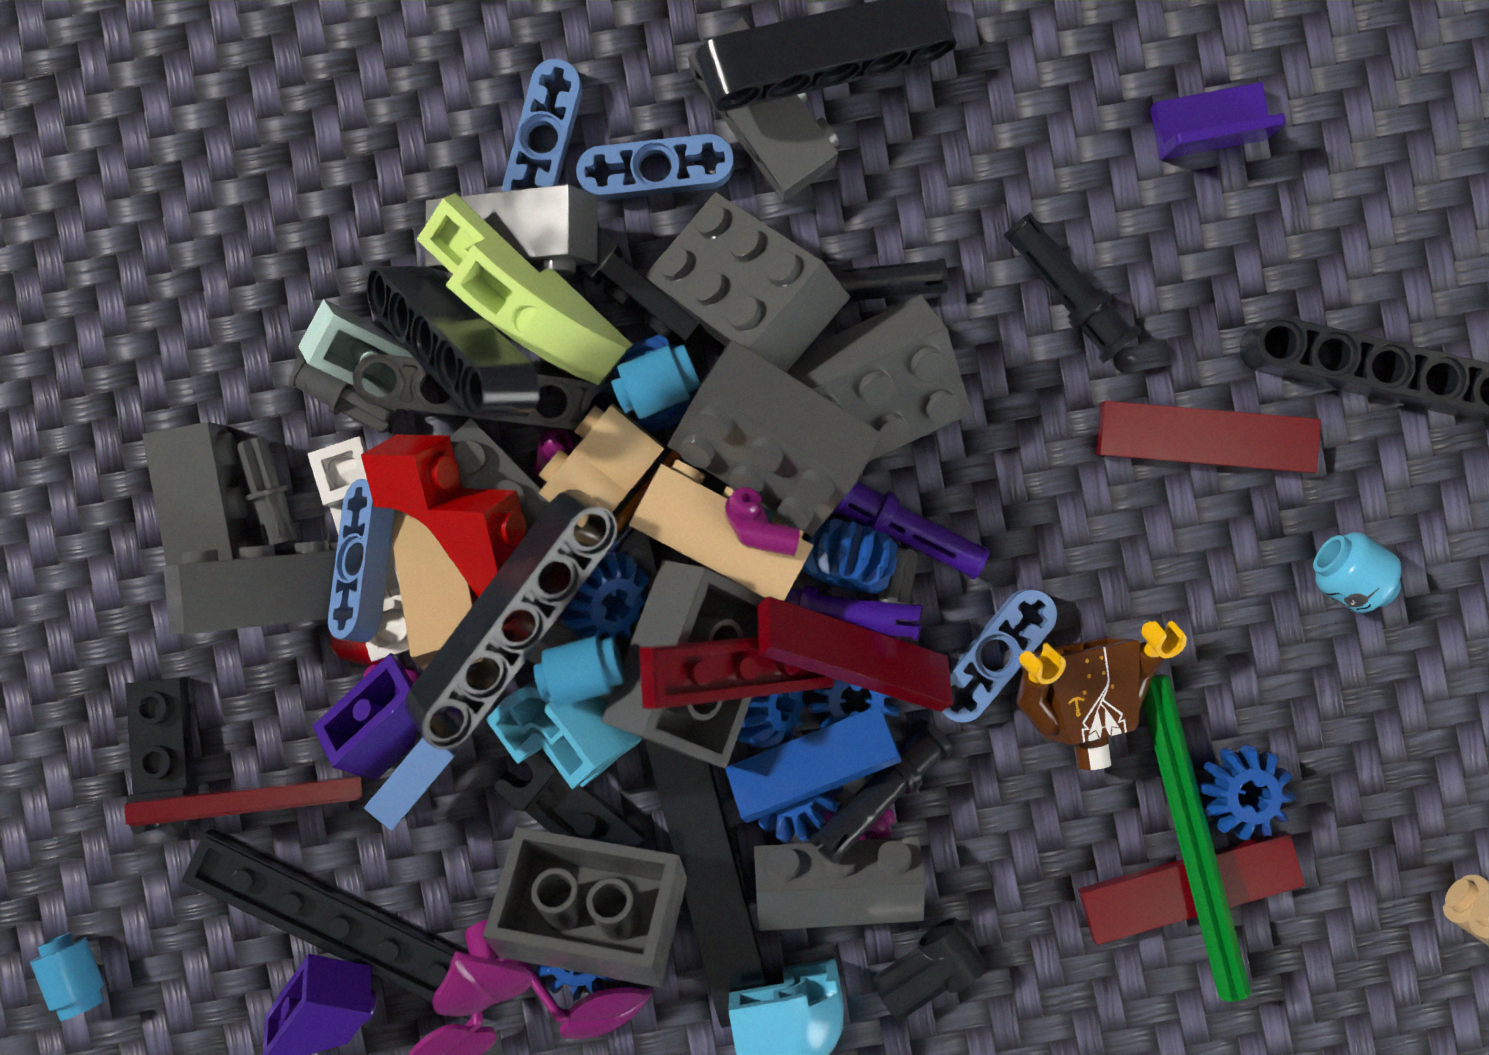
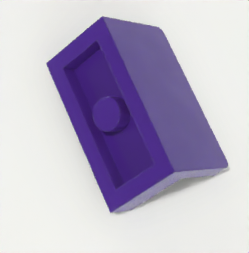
[1150,82,1286,160]

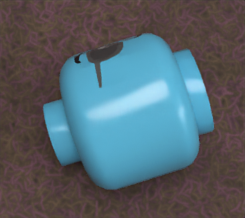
[1313,532,1402,613]

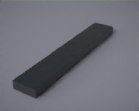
[181,829,472,1020]

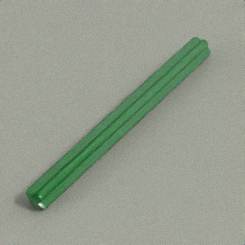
[1143,674,1251,1002]

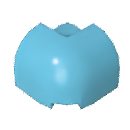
[486,680,641,789]
[729,958,844,1055]

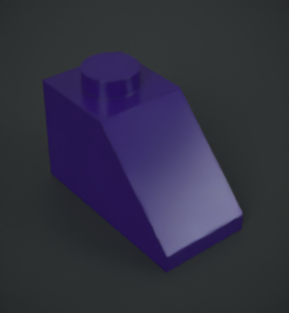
[312,653,417,781]
[262,954,376,1055]

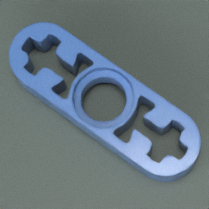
[502,59,583,192]
[576,134,734,201]
[328,479,395,643]
[942,589,1057,723]

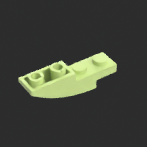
[416,193,633,386]

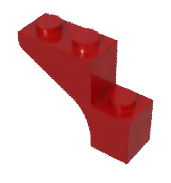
[361,434,526,618]

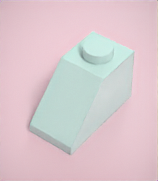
[298,299,428,411]

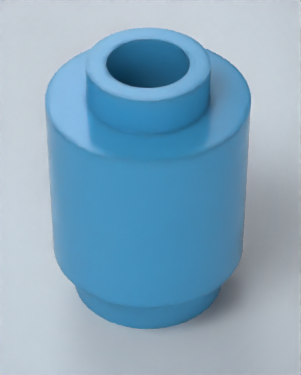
[611,345,701,420]
[534,636,625,707]
[30,932,105,1021]

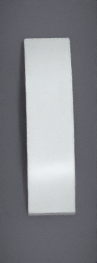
[307,436,409,662]

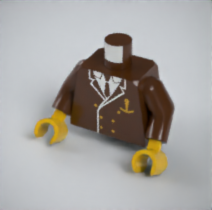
[1017,621,1187,770]

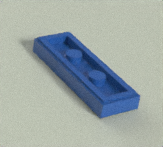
[725,705,902,823]

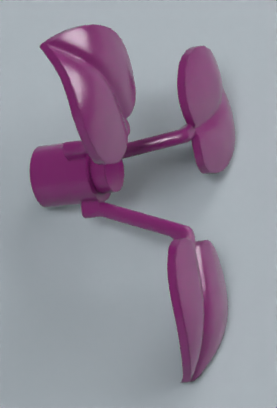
[408,919,652,1055]

